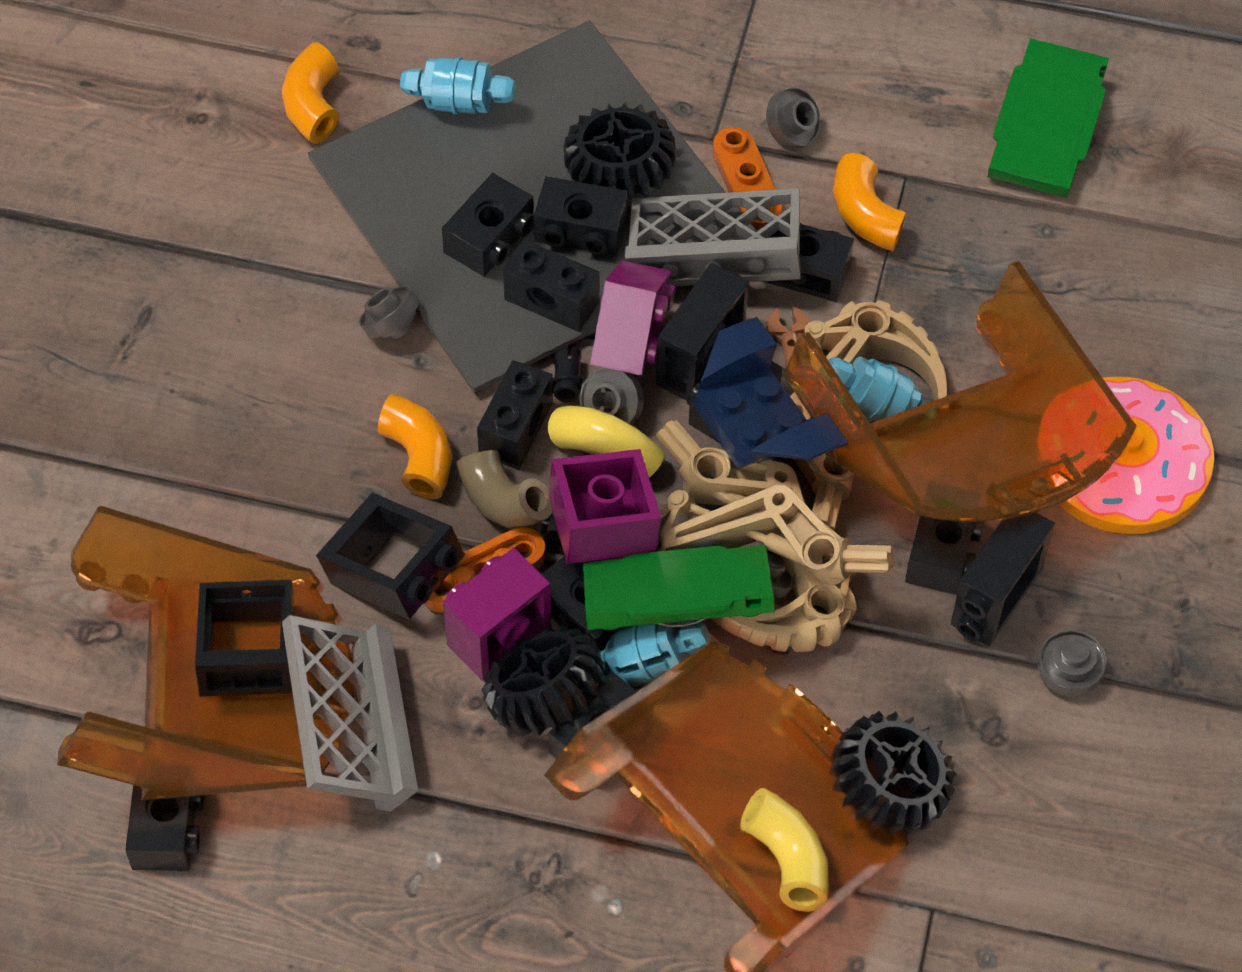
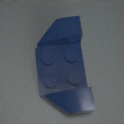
[694,317,848,469]

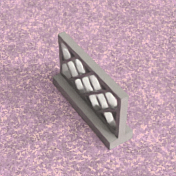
[625,188,801,286]
[282,615,418,812]

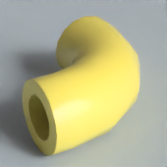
[548,406,664,478]
[740,788,829,912]

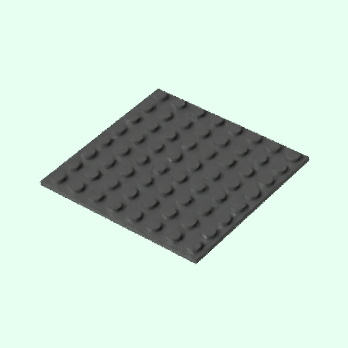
[308,20,757,393]

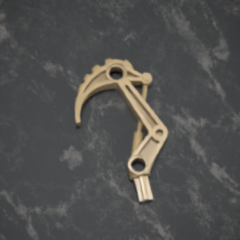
[790,300,947,531]
[656,420,857,652]
[619,484,895,650]

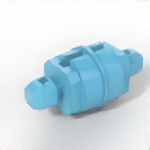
[400,57,516,115]
[822,356,936,431]
[600,622,711,687]

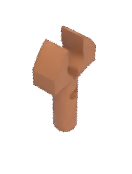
[766,307,810,382]

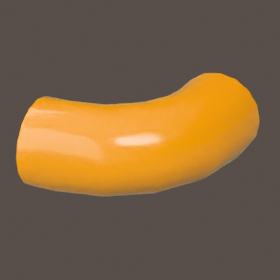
[281,42,339,144]
[832,153,907,252]
[378,394,453,500]

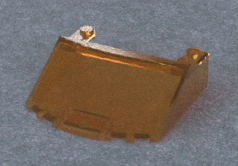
[783,261,1137,521]
[57,506,354,800]
[544,640,909,972]

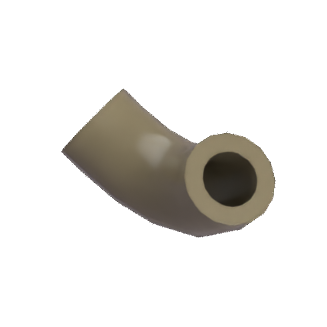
[456,450,552,528]

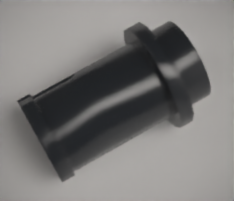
[553,345,584,402]

